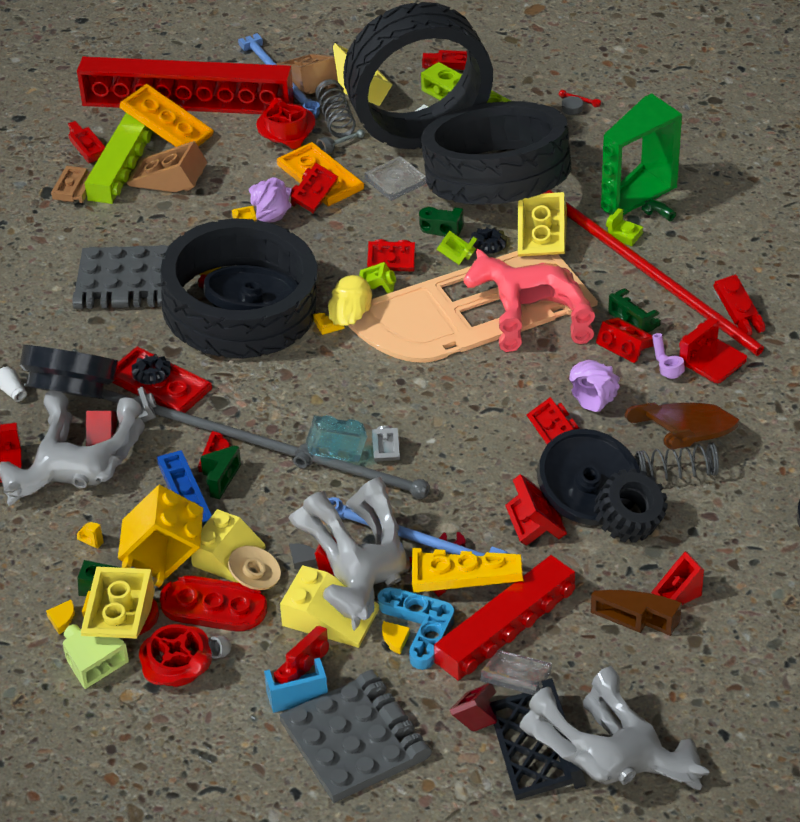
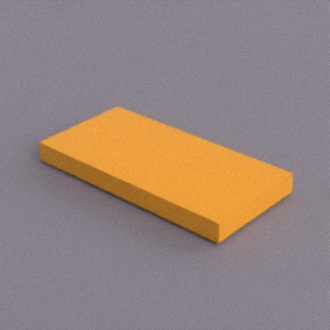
[119,84,214,147]
[277,142,364,207]

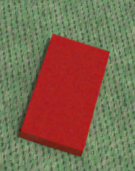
[112,346,212,413]

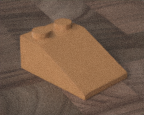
[276,54,338,95]
[127,141,208,192]

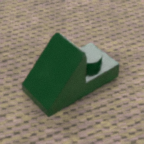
[200,445,241,500]

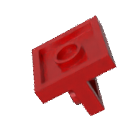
[505,474,567,546]

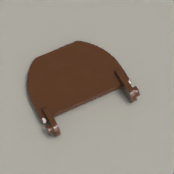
[625,402,739,449]

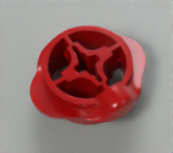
[256,97,316,150]
[139,624,212,687]

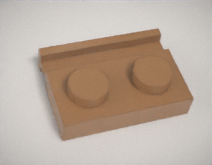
[51,166,91,203]

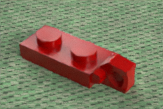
[422,50,467,70]
[68,121,105,163]
[274,626,329,684]

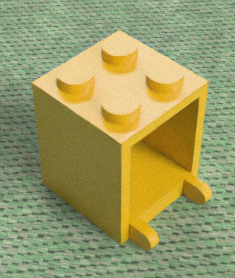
[118,484,203,588]

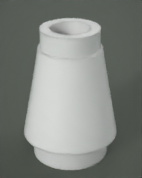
[0,367,27,402]

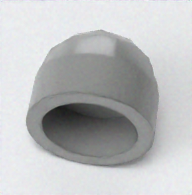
[208,635,231,659]

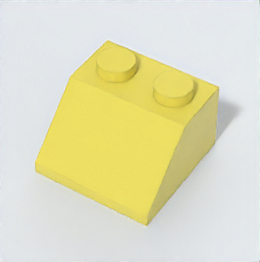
[191,509,266,583]

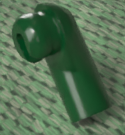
[641,199,676,221]

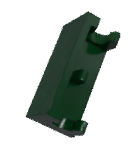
[608,288,661,333]

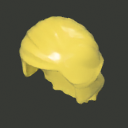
[328,275,372,326]

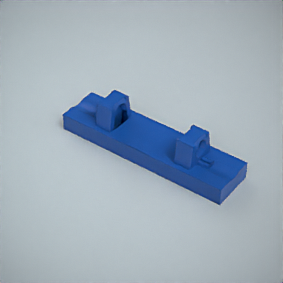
[157,450,212,527]

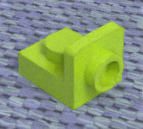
[606,208,643,246]
[359,262,396,294]

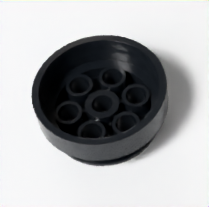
[20,345,118,399]

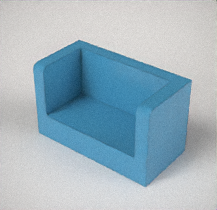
[264,657,328,713]

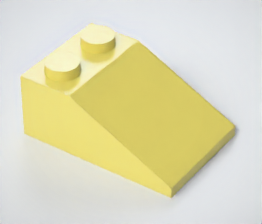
[333,43,392,106]
[518,192,567,257]
[280,565,379,648]
[81,567,155,639]

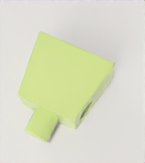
[62,624,129,689]

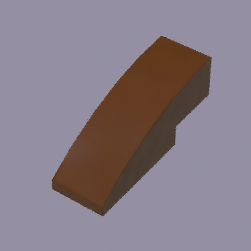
[591,590,682,636]

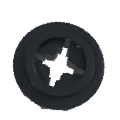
[470,226,507,254]
[132,354,171,384]

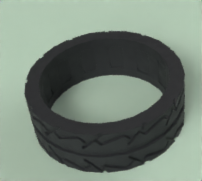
[343,2,493,149]
[421,101,571,205]
[161,218,318,358]

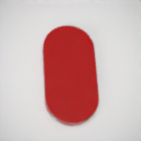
[160,576,267,632]

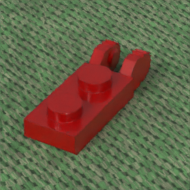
[713,274,766,336]

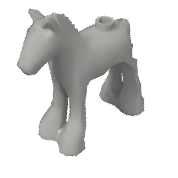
[0,390,145,506]
[288,477,411,631]
[519,666,710,790]

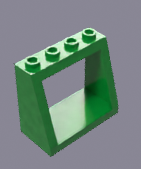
[601,93,682,215]

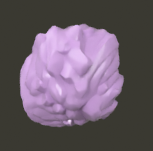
[249,177,291,223]
[569,360,620,412]

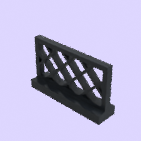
[490,678,586,800]

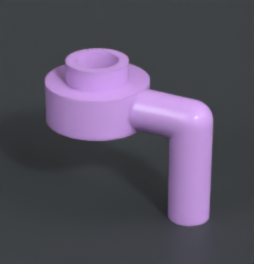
[652,333,685,379]

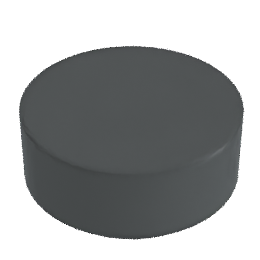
[562,96,583,115]

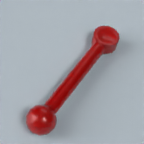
[558,89,601,107]

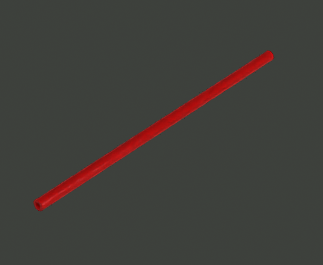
[543,190,764,356]

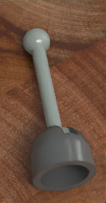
[316,129,365,154]

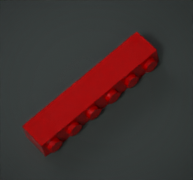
[434,555,575,681]

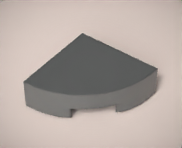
[289,543,317,570]

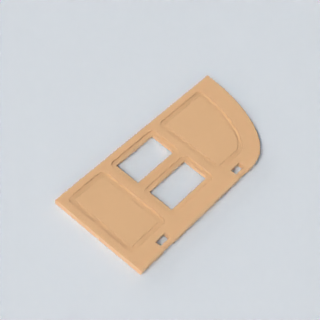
[348,251,598,363]

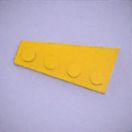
[412,548,523,593]

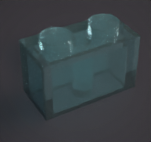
[306,415,367,463]

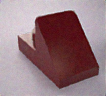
[449,682,497,731]

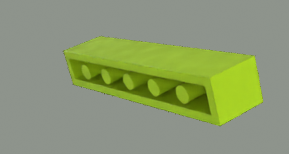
[84,113,154,204]

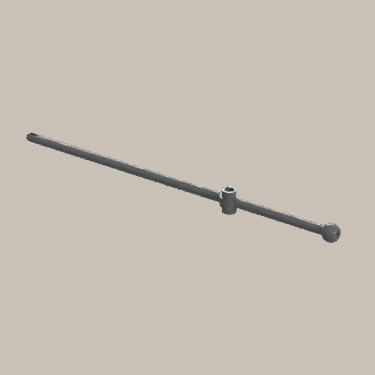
[102,389,430,499]

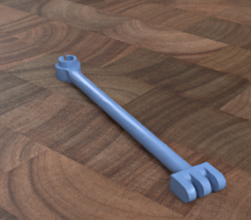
[238,33,320,118]
[328,497,509,556]

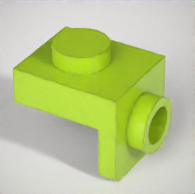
[436,231,477,265]

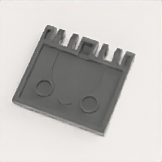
[72,245,169,309]
[279,670,432,803]

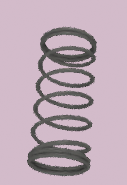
[316,79,356,138]
[635,442,719,481]

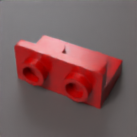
[290,163,338,214]
[367,239,416,272]
[596,318,654,363]
[526,397,580,444]

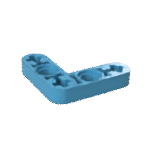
[378,587,454,670]

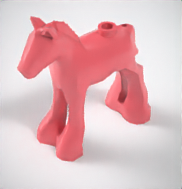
[464,249,595,352]

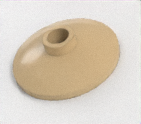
[228,546,281,590]

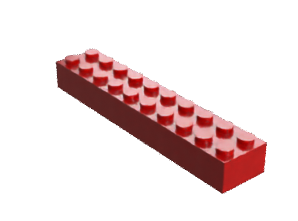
[77,56,294,114]

